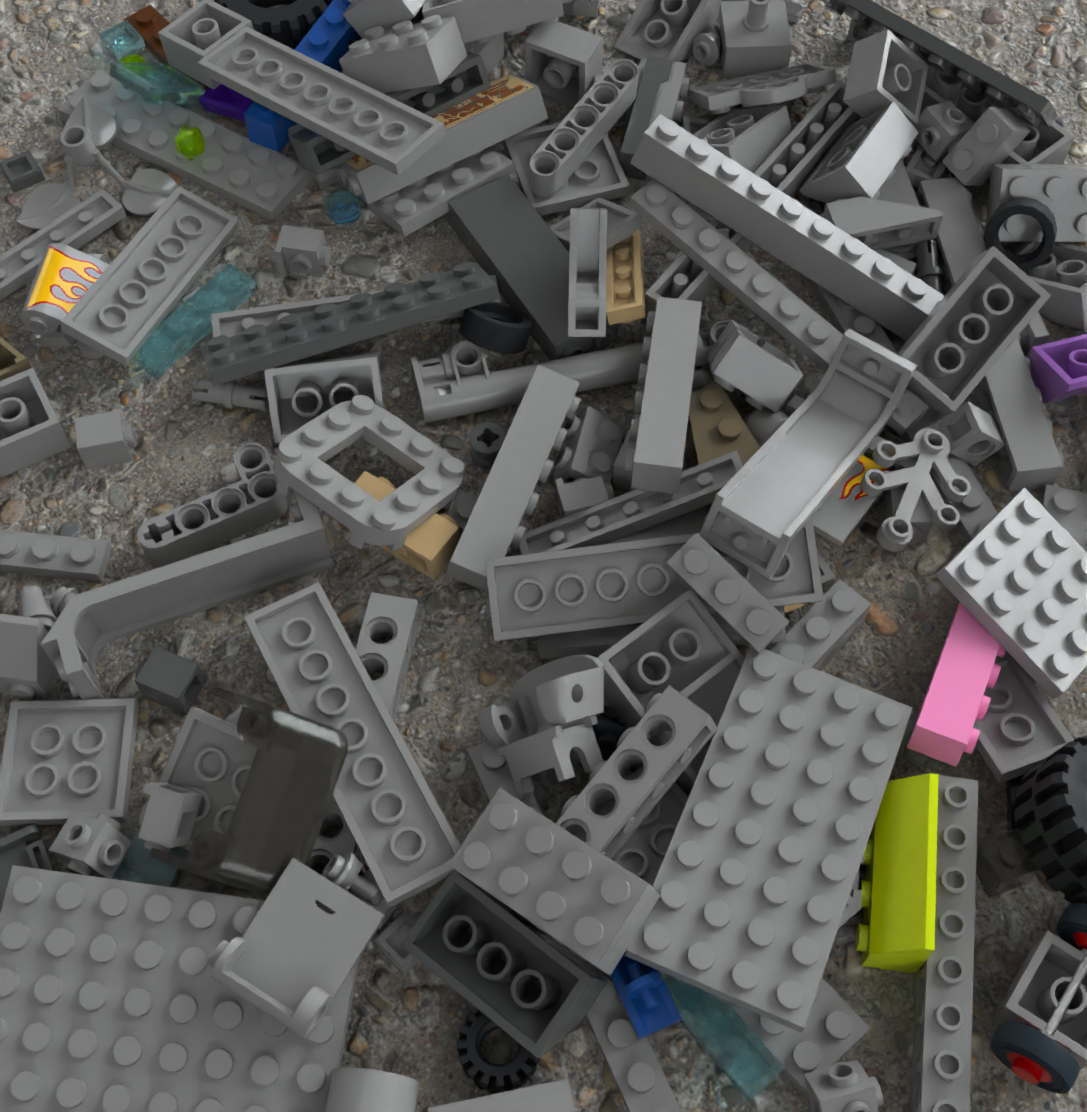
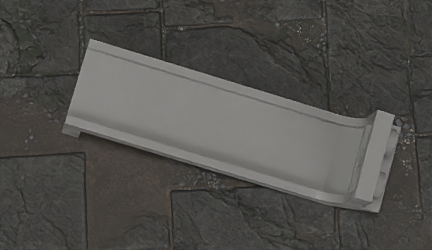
[699,329,918,580]
[40,489,334,700]

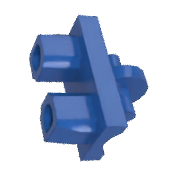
[609,952,681,1040]

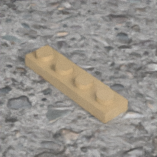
[606,229,645,325]

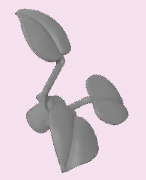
[16,97,178,231]

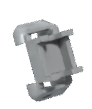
[478,655,605,796]

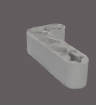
[137,443,288,567]

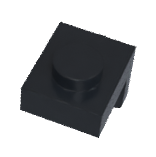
[592,713,628,761]

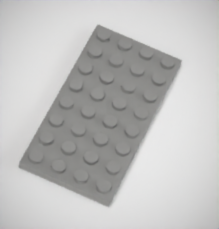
[625,646,913,1033]

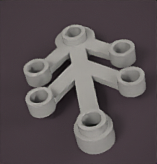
[860,428,971,552]

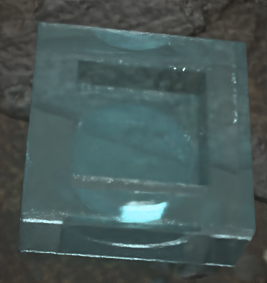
[99,20,146,62]

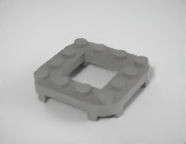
[273,395,465,551]

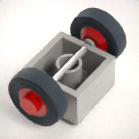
[990,903,1087,1094]

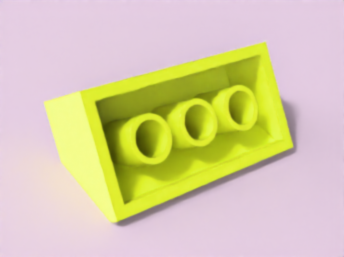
[855,773,939,974]

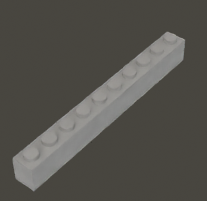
[641,80,861,323]
[630,114,944,341]
[916,177,1064,492]

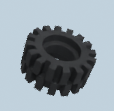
[457,1010,540,1093]

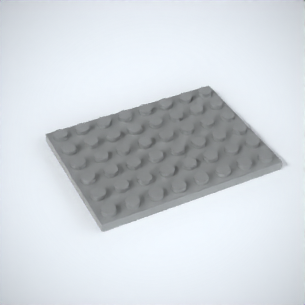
[0,865,360,1112]

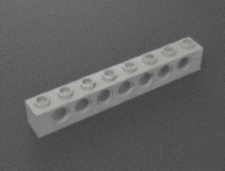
[293,592,421,908]
[910,775,978,1112]

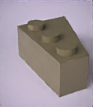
[686,383,760,467]

